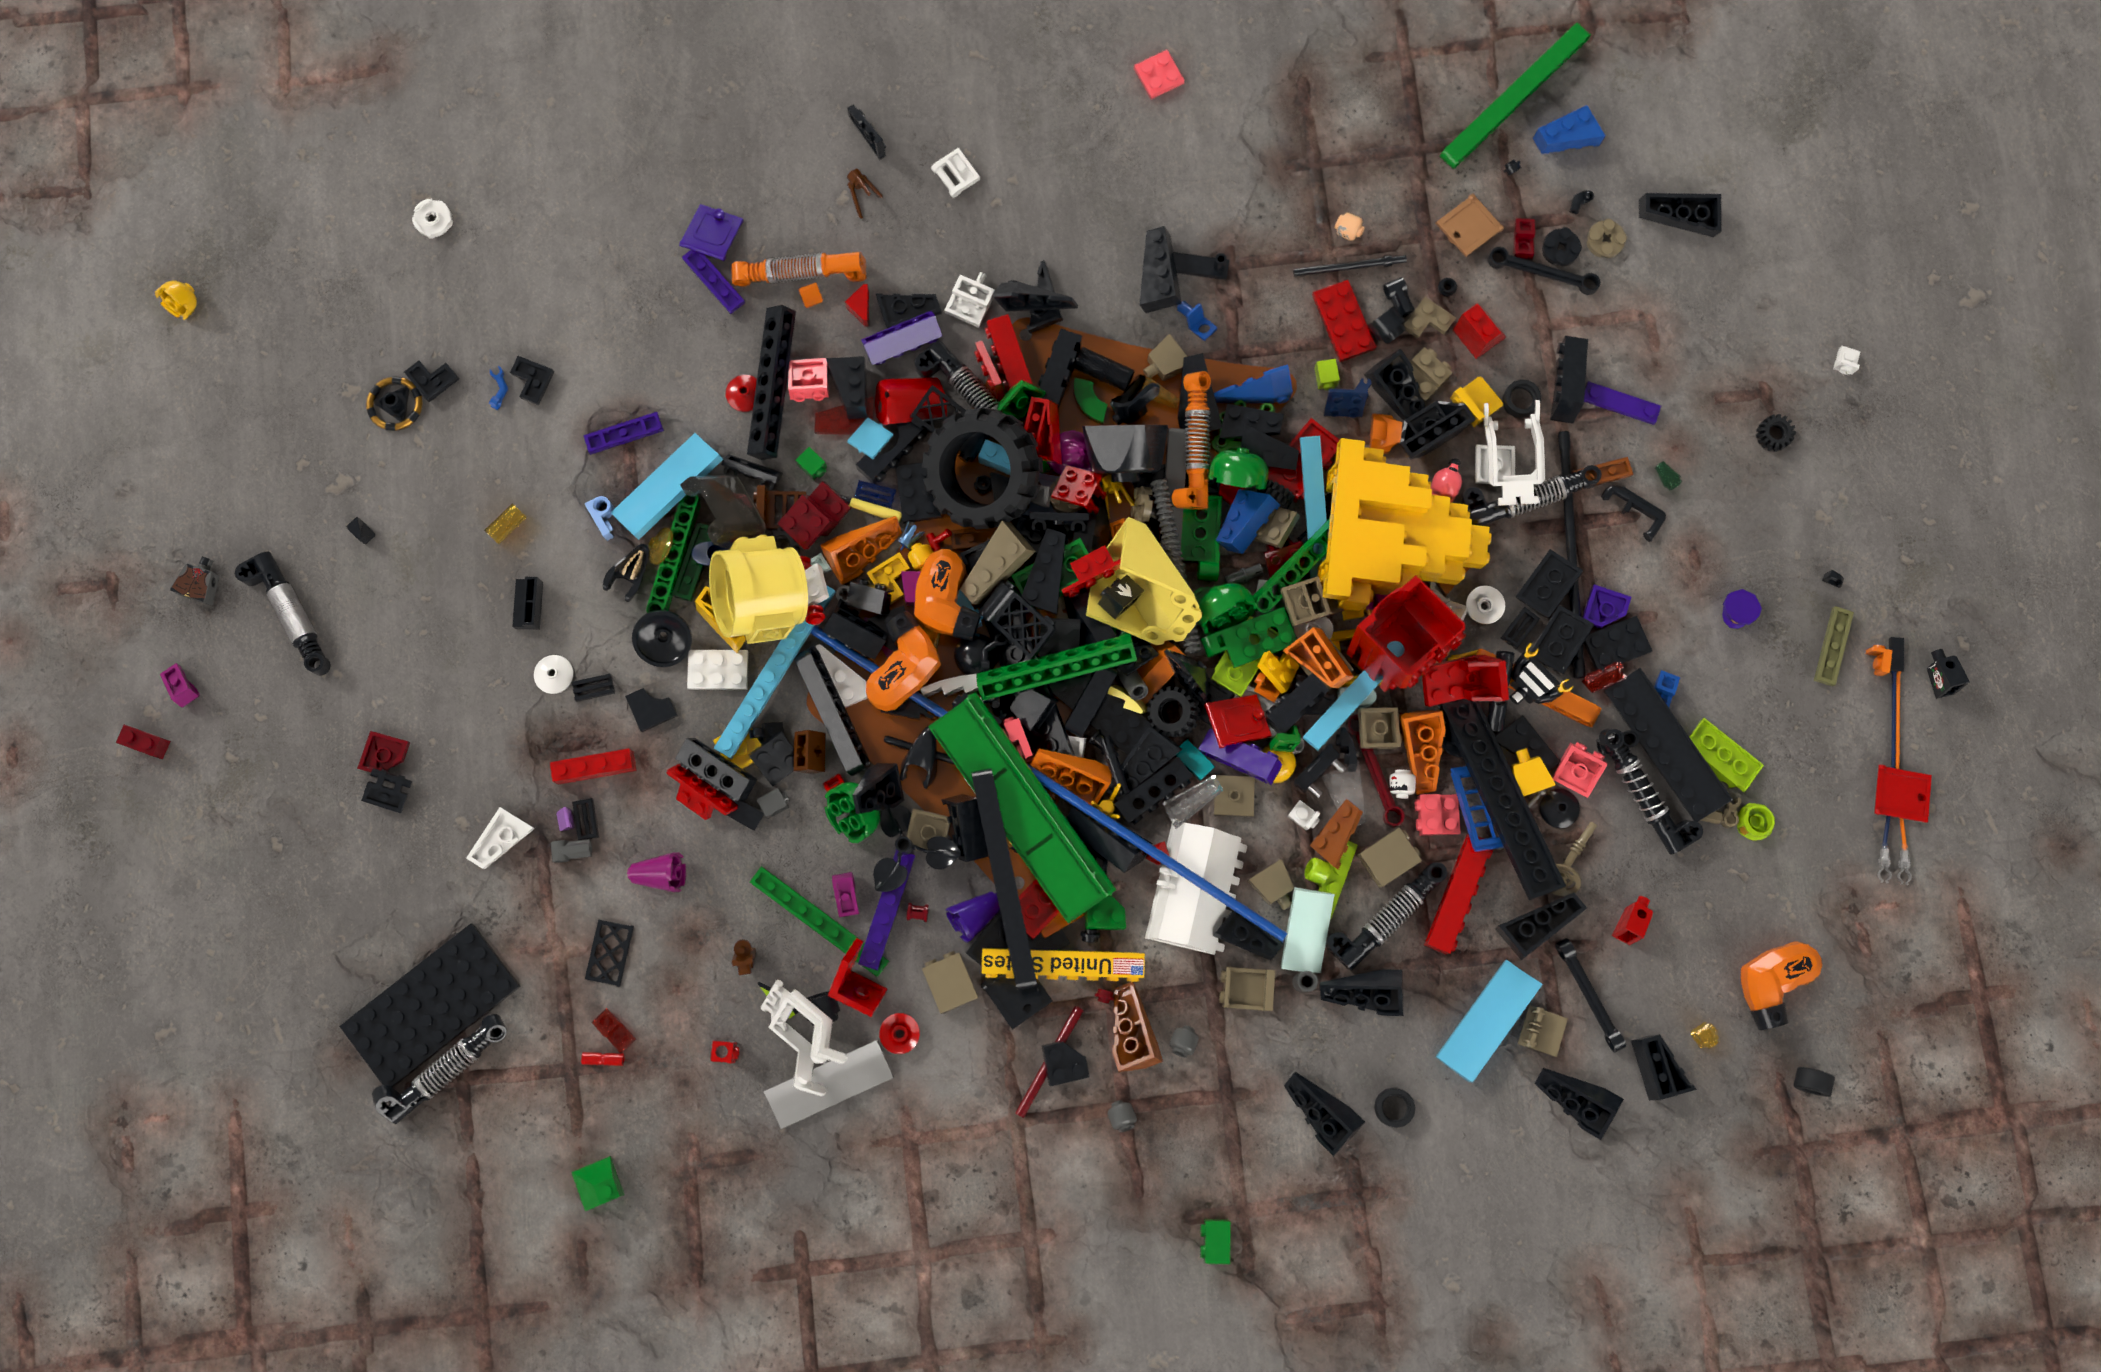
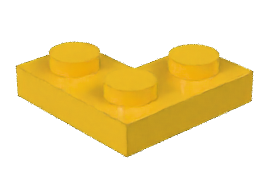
[867,552,910,605]
[1257,651,1300,693]

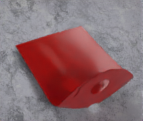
[875,377,947,425]

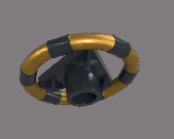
[366,377,423,431]

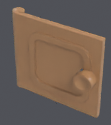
[1436,194,1504,257]

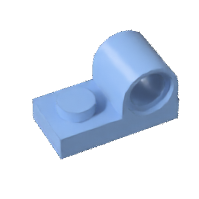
[585,496,614,541]

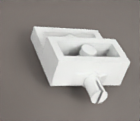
[944,272,995,328]

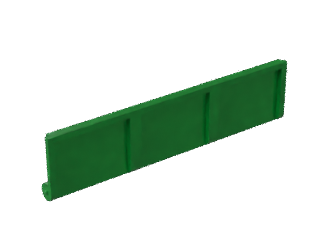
[928,692,1117,924]

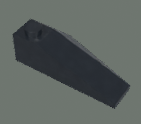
[1177,353,1222,431]
[1063,587,1117,647]
[1164,649,1209,704]

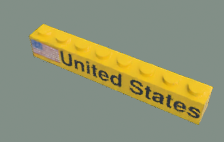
[981,948,1145,982]

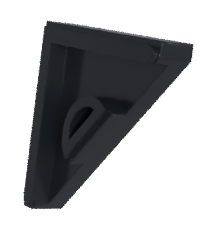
[999,694,1017,720]

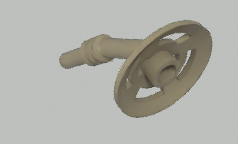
[1551,822,1597,896]

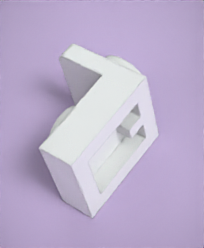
[1833,346,1860,375]
[1287,800,1320,831]

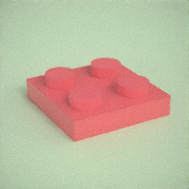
[1134,50,1184,99]

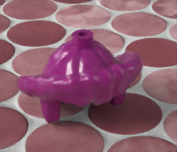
[1047,430,1091,475]

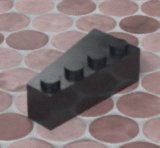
[1639,193,1721,238]
[1066,806,1153,873]
[1495,892,1587,961]

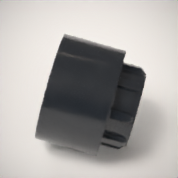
[1368,306,1406,344]
[806,991,840,1026]

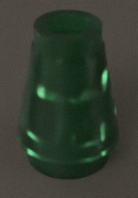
[1655,461,1682,491]

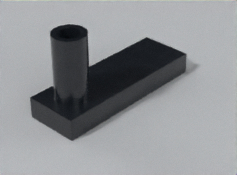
[1174,252,1229,280]

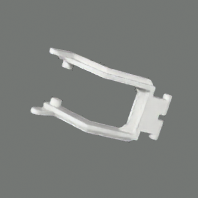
[1483,400,1545,506]
[761,980,847,1096]

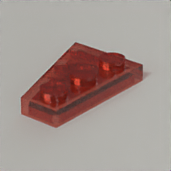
[814,396,874,435]

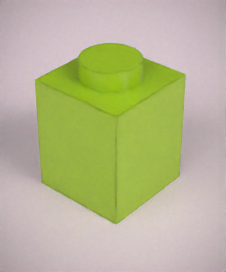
[1314,359,1340,391]

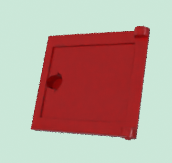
[1204,694,1272,748]
[1874,765,1932,823]

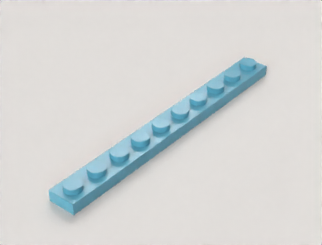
[714,585,836,759]

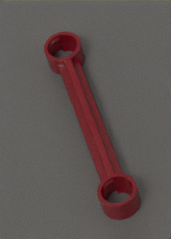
[1346,714,1405,827]

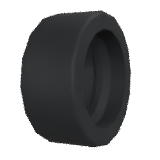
[1502,379,1541,418]
[1374,1088,1415,1128]

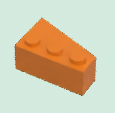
[1283,627,1354,688]

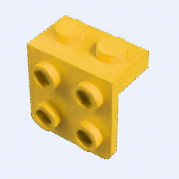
[1450,377,1503,427]

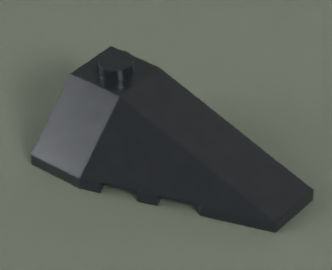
[993,280,1078,311]
[1364,349,1426,421]
[1073,482,1112,553]
[852,763,904,814]
[1320,969,1404,1016]
[1535,1068,1624,1140]
[1284,1072,1365,1156]

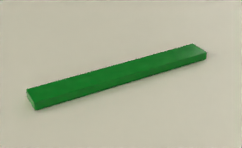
[749,866,890,977]

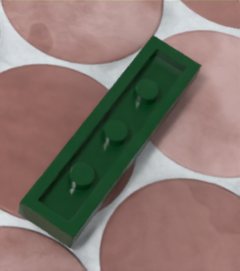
[672,522,717,602]

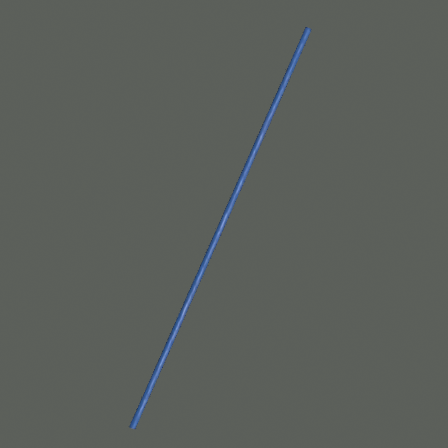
[811,625,1288,942]

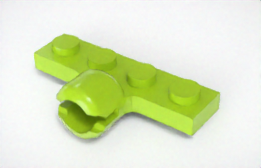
[1304,841,1358,920]

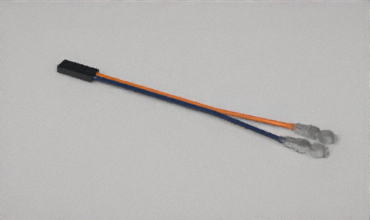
[1877,637,1912,885]

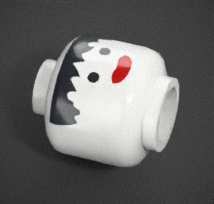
[1389,770,1416,799]

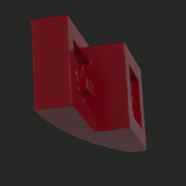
[1514,218,1535,259]

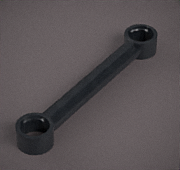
[1488,247,1601,295]
[1555,938,1626,1053]

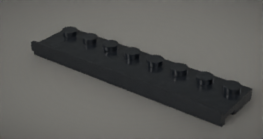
[1604,668,1733,822]

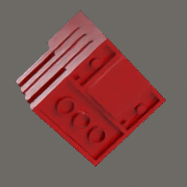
[1347,575,1466,692]

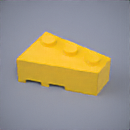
[695,586,746,653]

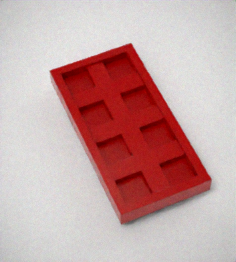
[1312,280,1376,362]

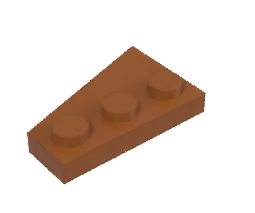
[1310,799,1363,870]

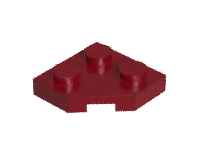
[357,731,410,773]

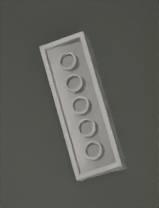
[764,1040,894,1129]

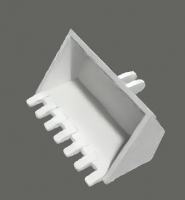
[1145,822,1247,955]

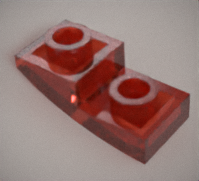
[592,1008,636,1053]

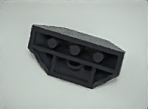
[1400,401,1475,460]

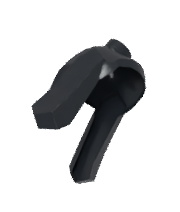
[1110,374,1160,425]

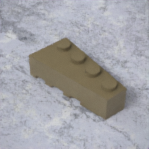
[960,521,1035,605]

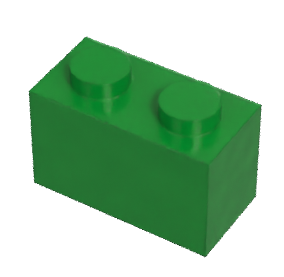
[1200,1219,1231,1264]

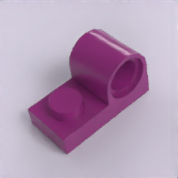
[160,663,200,708]
[832,872,859,917]

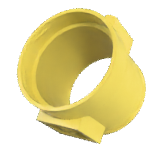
[709,535,808,644]

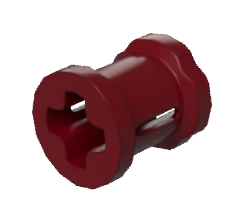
[907,903,929,922]

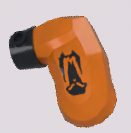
[914,549,981,641]
[866,611,941,711]
[1741,941,1822,1030]

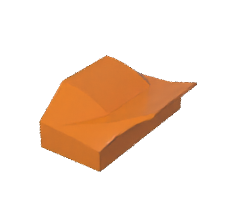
[1370,413,1402,454]

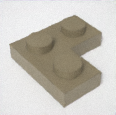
[1404,297,1456,339]

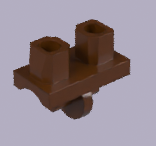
[732,939,756,975]

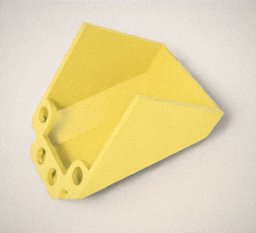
[1086,517,1202,645]

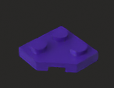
[1583,585,1631,628]

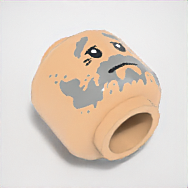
[1335,213,1365,241]

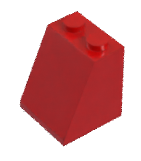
[1453,303,1507,359]

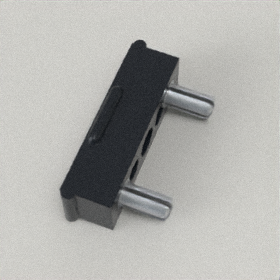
[1294,744,1346,797]

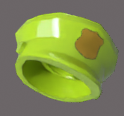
[1737,803,1775,841]

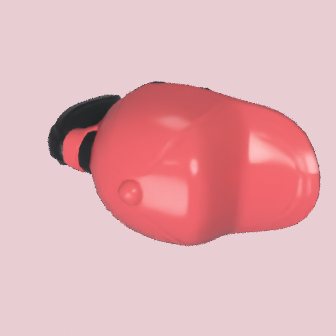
[1430,458,1463,503]

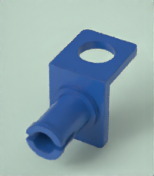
[1177,301,1217,341]

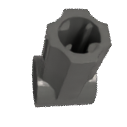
[551,840,593,863]

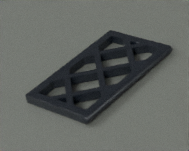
[585,920,634,987]

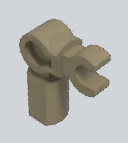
[1701,798,1741,828]

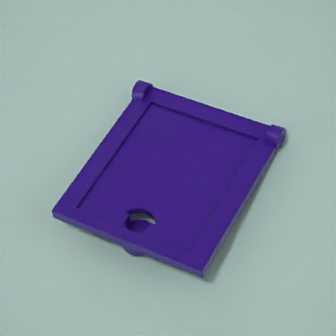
[679,204,743,261]

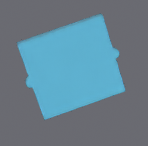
[847,418,893,459]

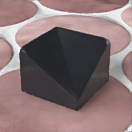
[346,517,376,544]

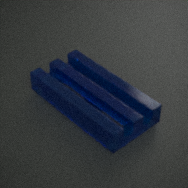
[854,480,897,509]

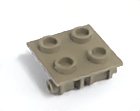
[1518,1005,1568,1057]

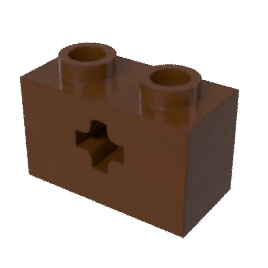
[794,730,826,774]

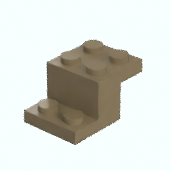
[1280,576,1344,626]

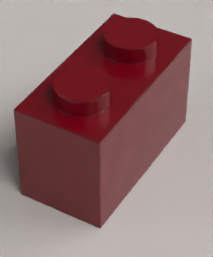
[116,724,171,759]

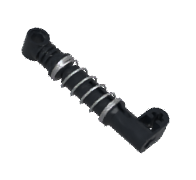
[1599,729,1703,854]

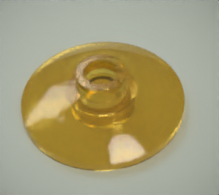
[649,528,673,565]

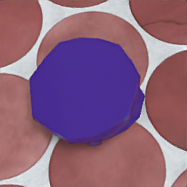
[1722,589,1762,629]

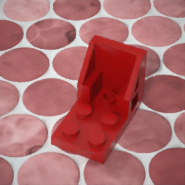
[1422,655,1509,707]

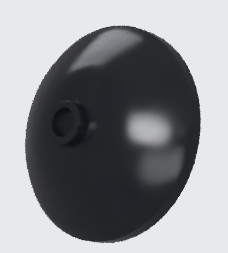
[632,610,692,667]

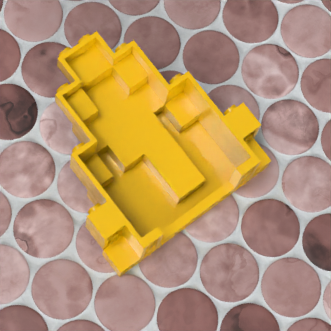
[1317,438,1492,611]

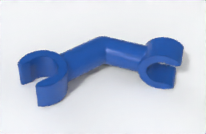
[489,366,508,410]

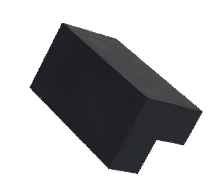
[512,576,543,630]

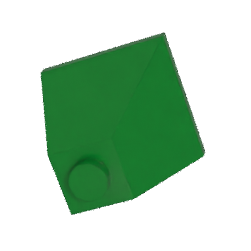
[997,380,1046,422]
[571,1156,625,1211]

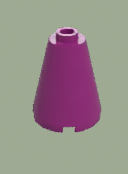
[627,852,686,893]

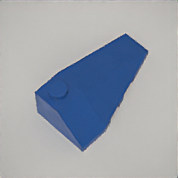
[1214,364,1293,404]

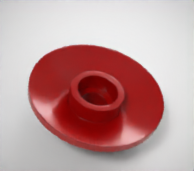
[726,375,757,412]
[879,1013,920,1054]

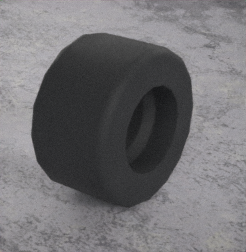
[1794,1067,1835,1097]

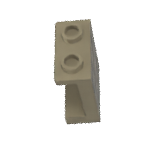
[1357,827,1422,888]
[922,951,978,1014]
[1219,966,1275,1011]

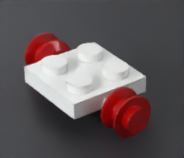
[800,556,829,625]

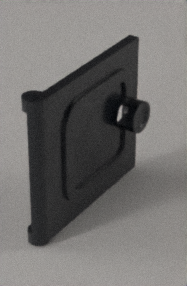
[980,974,1053,1030]

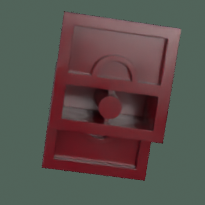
[777,481,852,550]

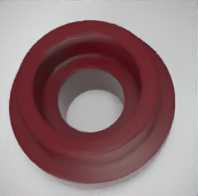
[1094,989,1114,1004]

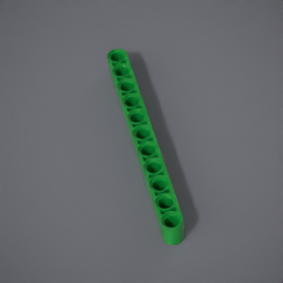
[1439,22,1591,169]

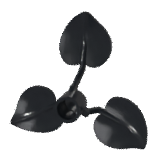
[873,805,961,892]

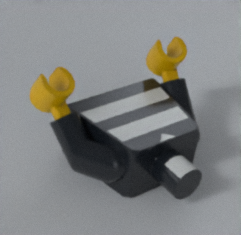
[1509,643,1574,705]

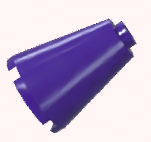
[946,891,1000,943]

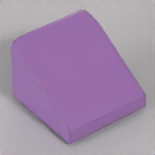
[557,807,575,831]

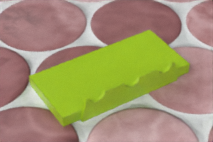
[1211,616,1277,697]
[1689,718,1764,792]

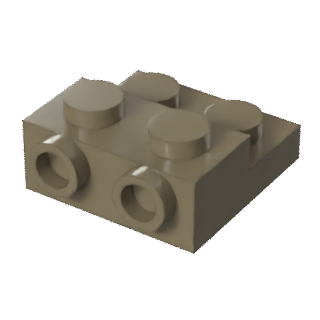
[1411,347,1453,403]
[1358,708,1402,749]

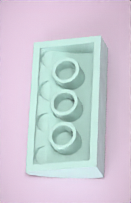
[1281,887,1334,973]

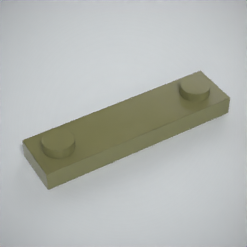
[1814,606,1854,687]

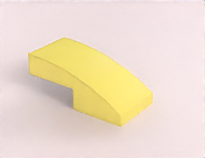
[1107,685,1148,714]

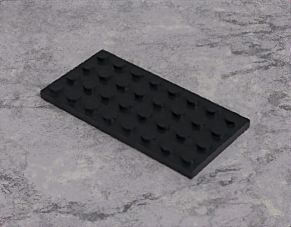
[339,923,521,1088]

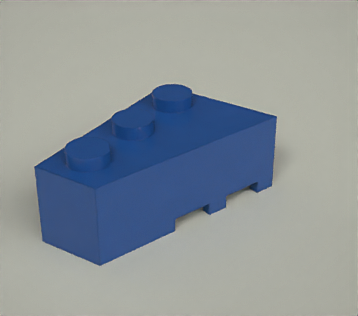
[1533,105,1605,154]
[1216,489,1280,554]

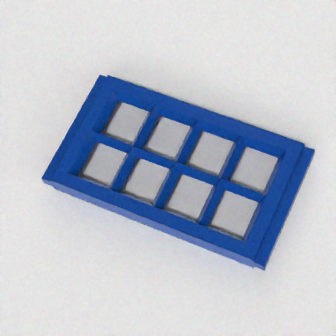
[1450,766,1504,852]

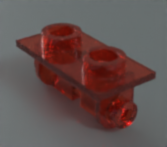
[1582,662,1627,693]

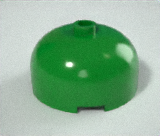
[1208,447,1268,489]
[1198,583,1257,635]
[824,782,880,843]

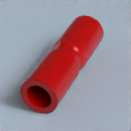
[581,1052,625,1066]

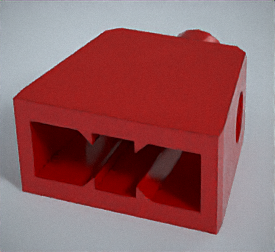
[1612,896,1653,946]

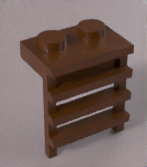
[753,485,807,530]

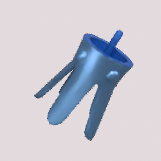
[898,521,925,550]

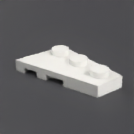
[466,807,535,869]

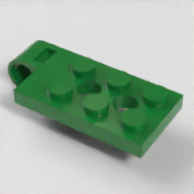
[1181,495,1222,582]
[1200,607,1297,669]

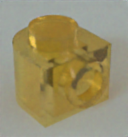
[1690,1022,1719,1049]

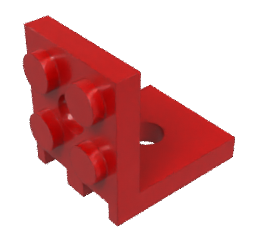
[828,938,887,1017]

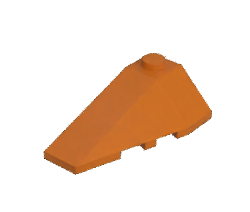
[820,516,902,585]

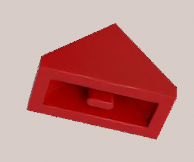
[845,284,869,327]

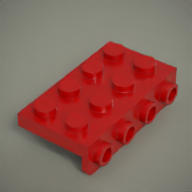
[1268,418,1340,503]

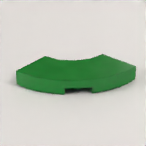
[1074,378,1108,424]

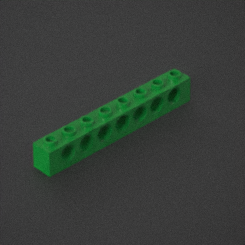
[976,634,1137,701]

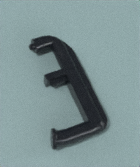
[1601,486,1666,542]

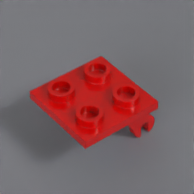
[1051,465,1107,515]

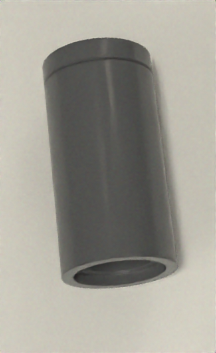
[1117,667,1148,700]
[1292,971,1318,993]

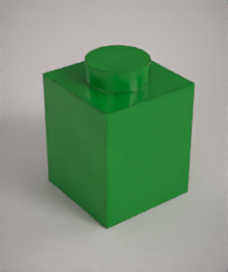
[795,447,827,481]

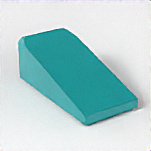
[1175,740,1215,781]

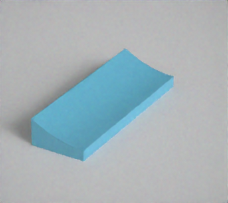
[611,433,723,540]
[1436,960,1543,1082]

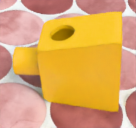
[1511,748,1556,796]

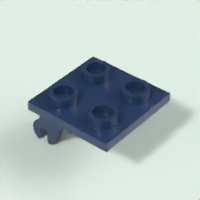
[1324,378,1372,418]

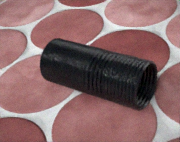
[1073,347,1135,392]

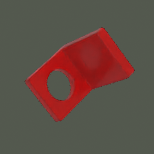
[711,1041,739,1063]

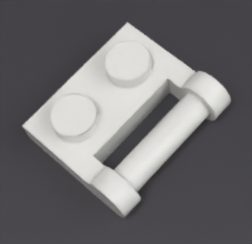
[931,148,980,198]

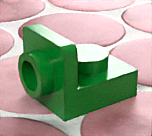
[1269,725,1301,752]

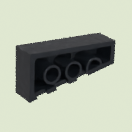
[1139,226,1182,313]
[1038,328,1082,409]
[1550,335,1588,424]

